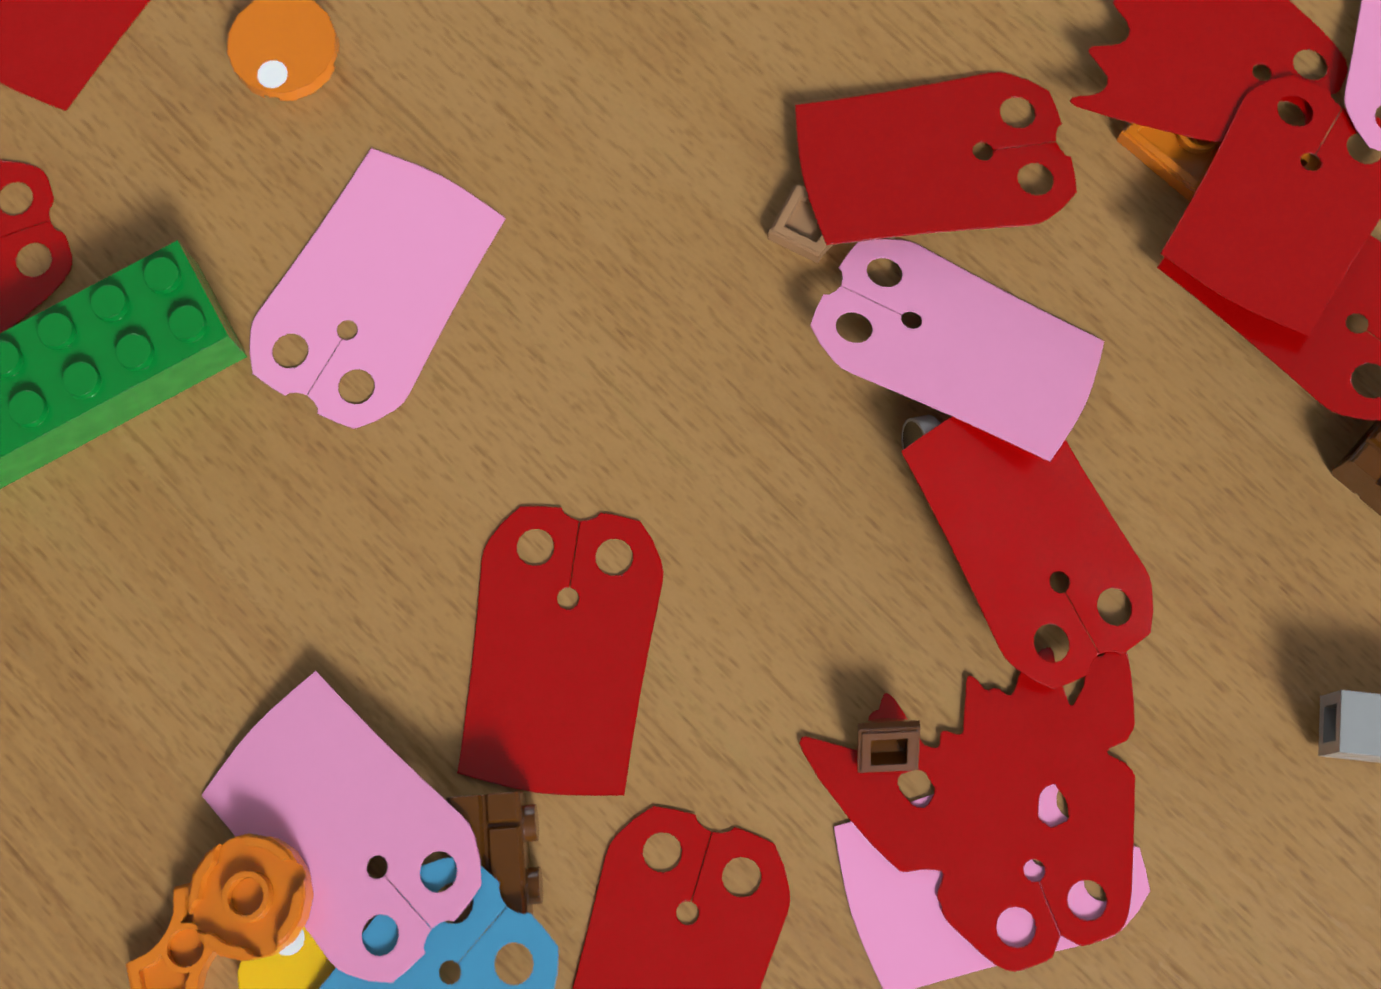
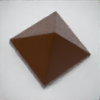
[857,718,920,773]

